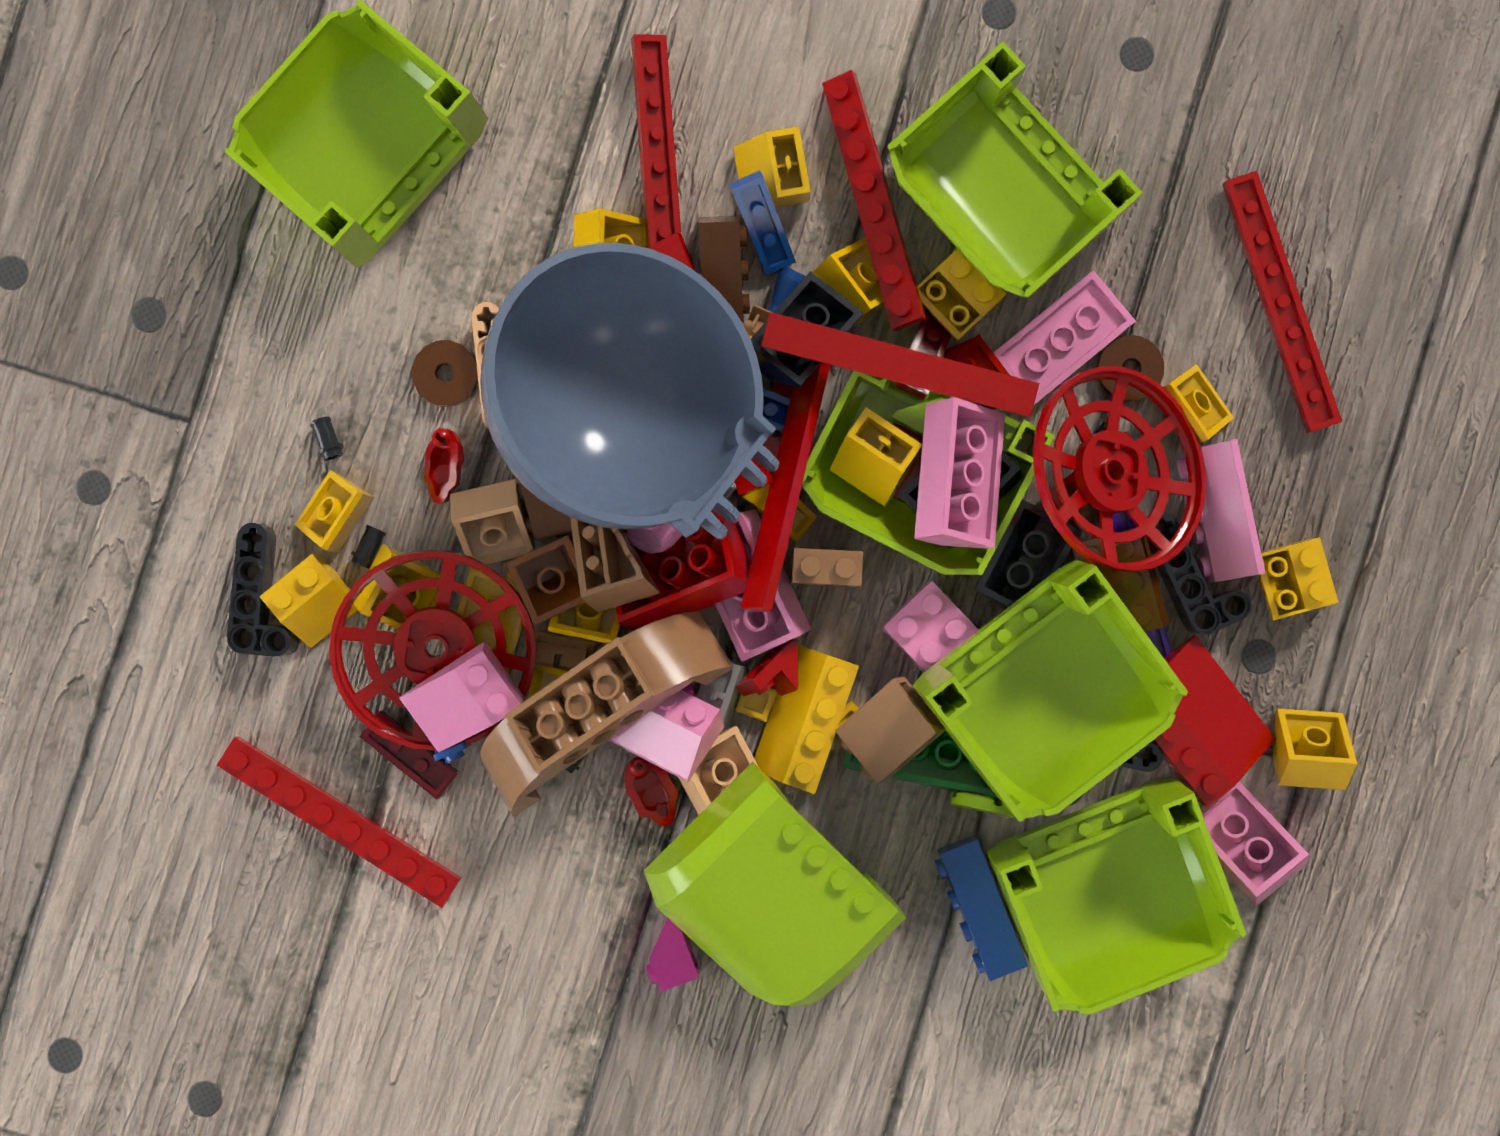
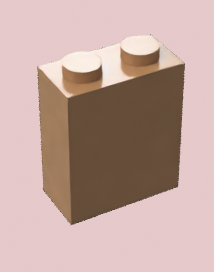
[790,548,863,588]
[835,676,945,784]

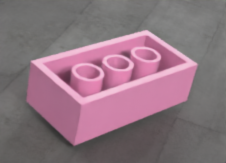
[880,581,979,673]

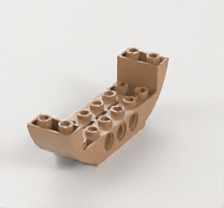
[480,611,734,817]

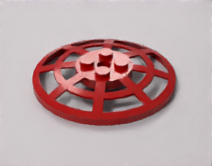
[1033,366,1206,572]
[329,549,537,750]

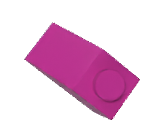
[646,917,700,992]

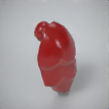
[424,428,465,504]
[624,756,678,826]

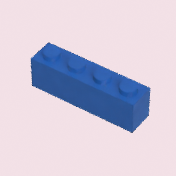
[934,835,1028,981]

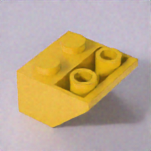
[733,126,811,208]
[917,248,1007,341]
[829,407,922,507]
[1259,537,1339,621]

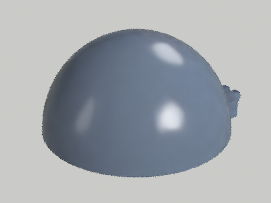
[480,243,780,539]

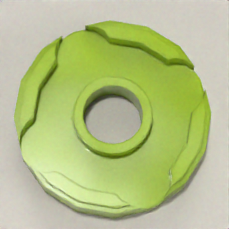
[949,791,1016,819]

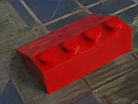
[616,495,750,631]
[1152,635,1276,807]

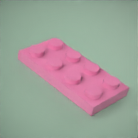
[993,270,1136,405]

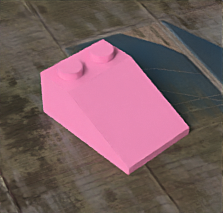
[399,641,524,752]
[1200,782,1309,907]

